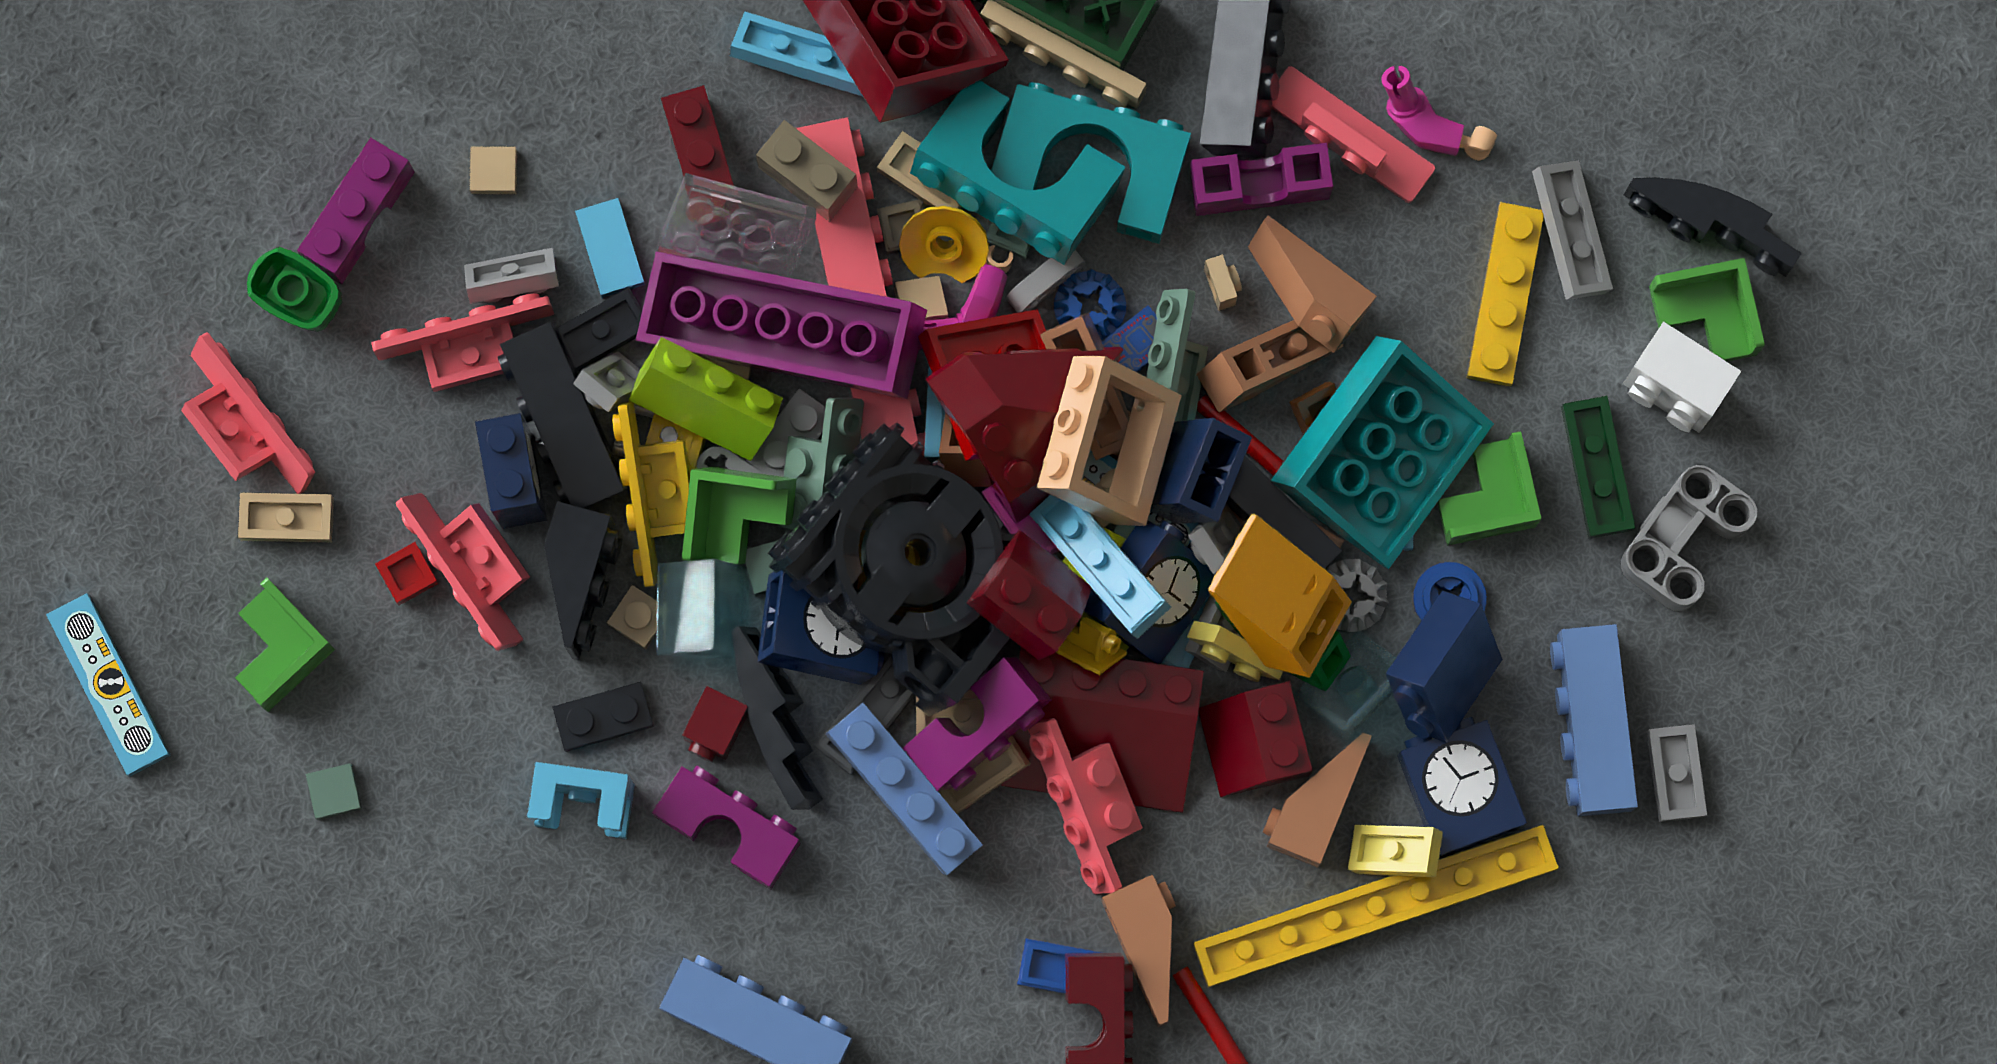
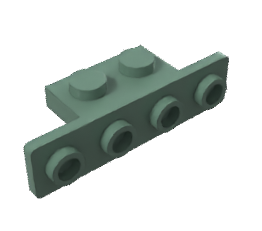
[1146,288,1208,468]
[778,398,864,530]

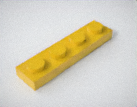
[1467,202,1544,387]

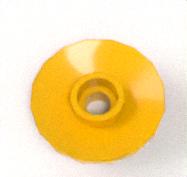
[899,206,989,284]

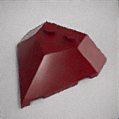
[925,347,1124,524]

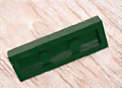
[1561,396,1635,539]

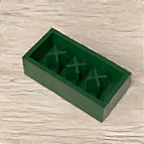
[975,0,1162,70]

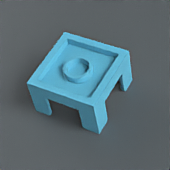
[527,762,635,839]

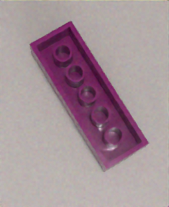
[636,252,927,399]

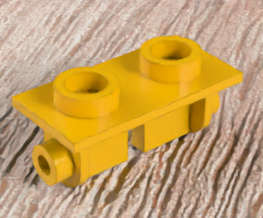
[1056,617,1127,675]

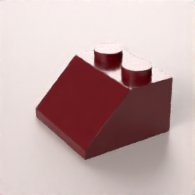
[967,530,1092,660]
[1198,681,1312,798]

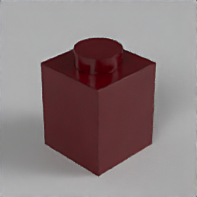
[682,686,748,762]

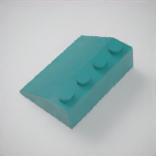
[1270,336,1494,569]

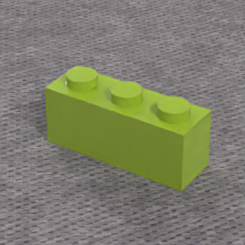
[629,337,783,461]

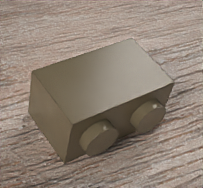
[756,120,858,222]

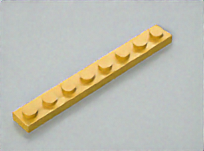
[1193,825,1559,988]

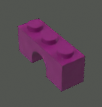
[297,137,415,284]
[1190,143,1333,216]
[903,658,1052,791]
[652,766,801,890]

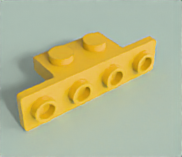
[612,401,690,587]

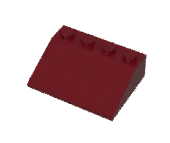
[803,0,1009,123]
[1001,647,1204,813]

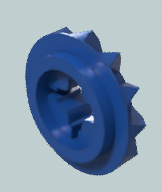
[1054,269,1126,340]
[1413,562,1487,621]

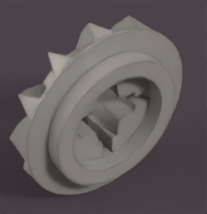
[1326,559,1389,632]

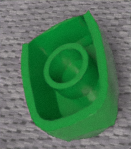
[247,247,342,332]

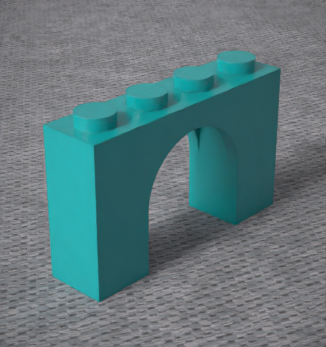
[910,80,1126,265]
[991,82,1191,244]

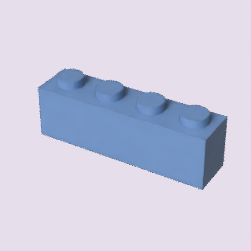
[1550,624,1638,817]
[825,703,983,875]
[659,955,853,1064]

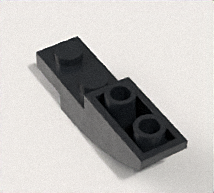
[1623,177,1802,277]

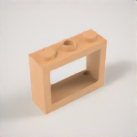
[1037,356,1182,526]

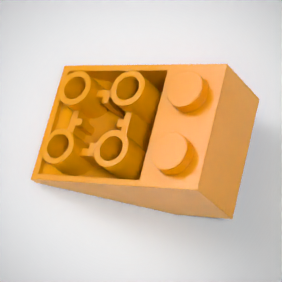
[1208,514,1352,678]

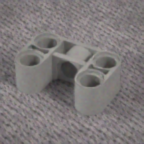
[1621,465,1757,611]

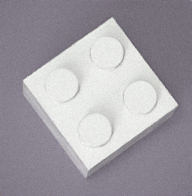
[1623,322,1741,433]

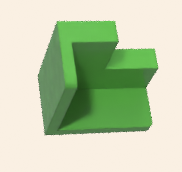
[1649,258,1765,362]
[1437,431,1541,546]
[682,467,797,564]
[235,577,335,712]

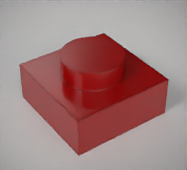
[375,542,439,606]

